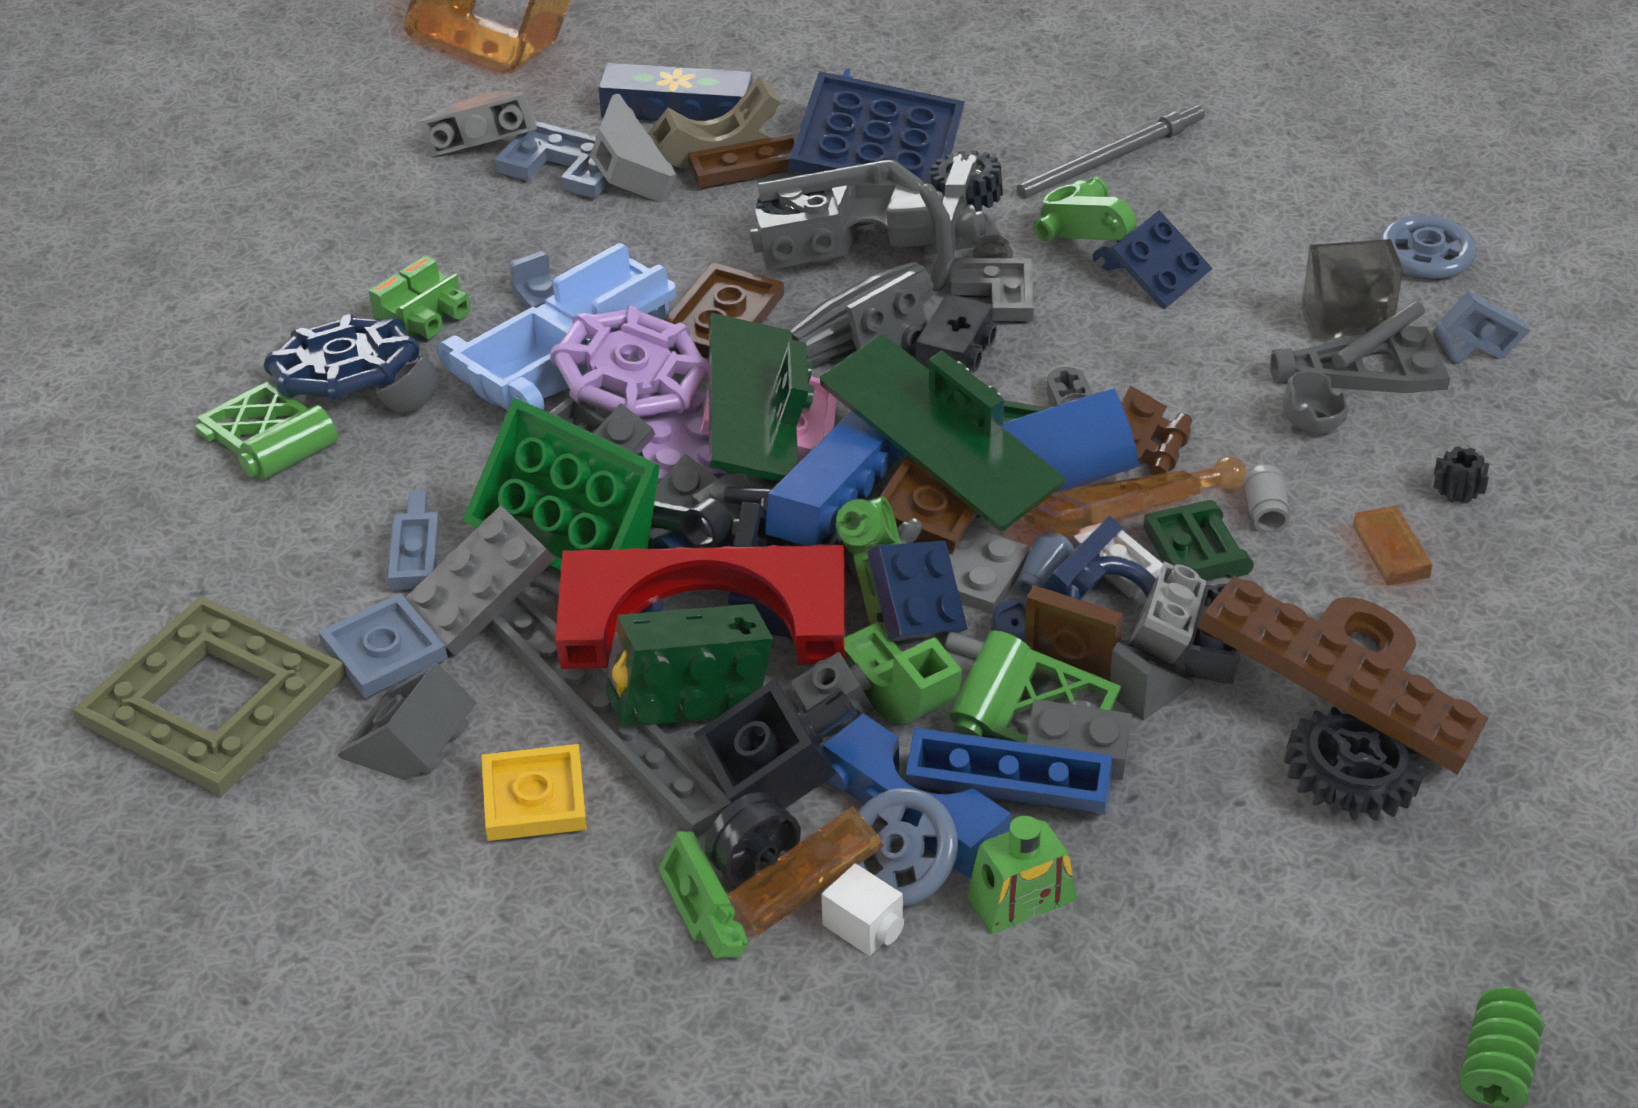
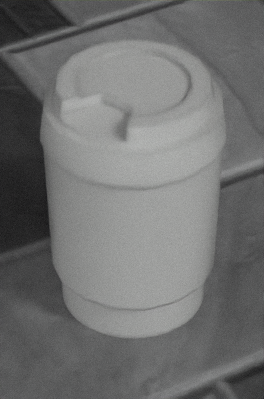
[1243,465,1290,532]

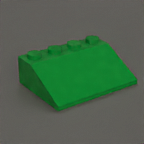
[462,397,660,570]

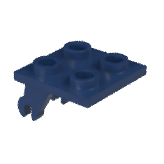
[1093,210,1213,309]

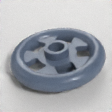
[1379,215,1476,279]
[843,788,958,907]

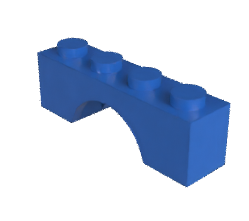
[823,713,1011,879]

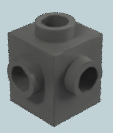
[790,652,874,737]

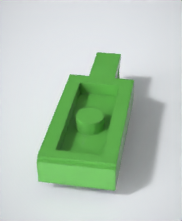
[658,831,749,959]

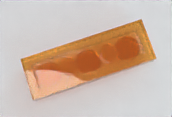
[728,806,884,936]

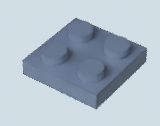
[318,593,447,698]

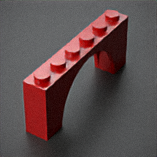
[555,544,845,669]

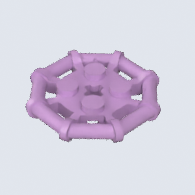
[550,305,709,417]

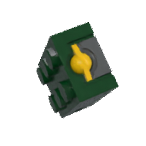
[605,604,773,727]

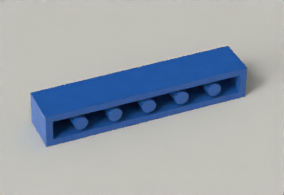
[765,411,904,546]

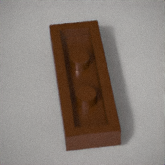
[688,132,798,188]

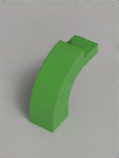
[845,623,962,725]

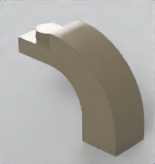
[647,76,781,170]

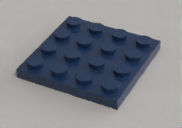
[788,71,965,184]

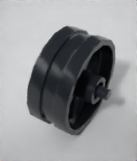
[705,792,801,889]

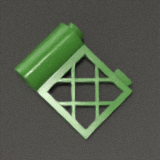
[194,381,337,481]
[949,631,1121,743]

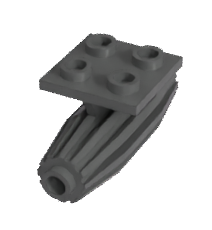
[788,262,934,366]

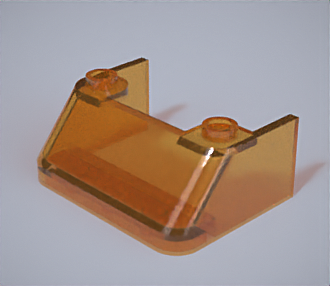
[404,0,570,73]

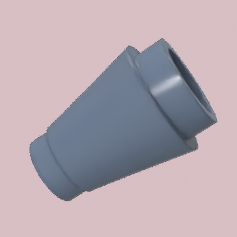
[1016,531,1074,595]

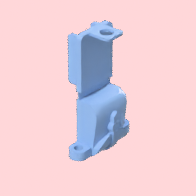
[437,243,676,411]

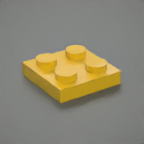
[481,744,587,841]

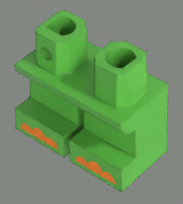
[369,255,470,339]

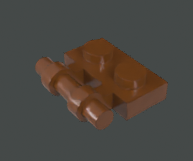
[1120,386,1192,479]

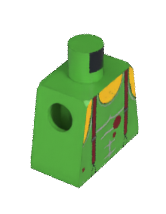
[967,816,1077,934]

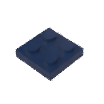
[867,541,968,641]

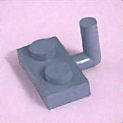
[1433,290,1531,364]

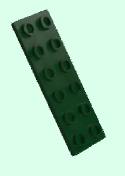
[709,313,814,483]
[820,334,1065,531]

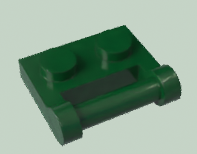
[1143,500,1254,580]

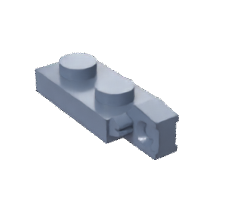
[388,490,440,590]

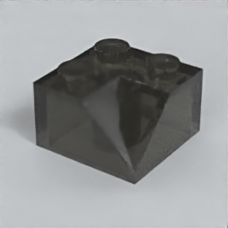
[1301,239,1403,339]

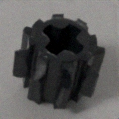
[1433,446,1489,504]

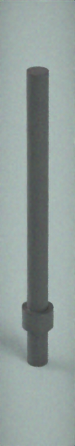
[1017,105,1205,199]

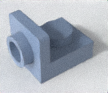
[509,251,555,310]

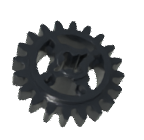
[1284,707,1425,821]

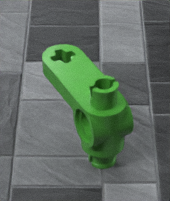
[1033,177,1136,242]
[836,497,901,634]

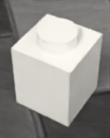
[822,863,904,956]

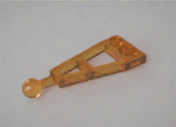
[1021,456,1247,537]

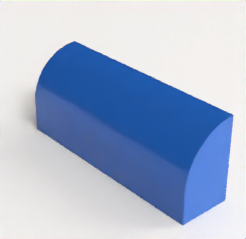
[975,387,1139,518]
[906,728,1112,815]

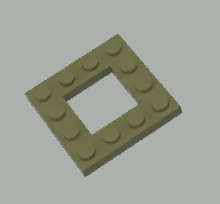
[73,596,346,796]

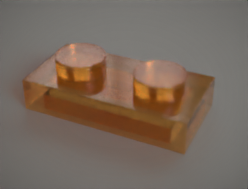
[1353,505,1433,586]

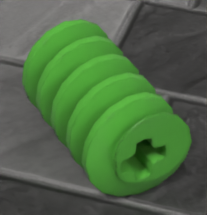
[1459,987,1545,1108]

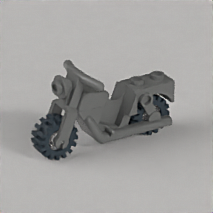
[750,151,1003,291]

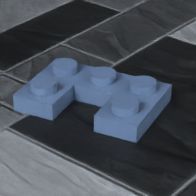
[494,121,609,199]

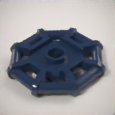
[264,314,420,402]

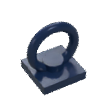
[1042,515,1156,650]

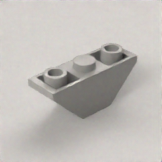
[419,91,537,157]
[590,94,676,202]
[1129,561,1206,664]

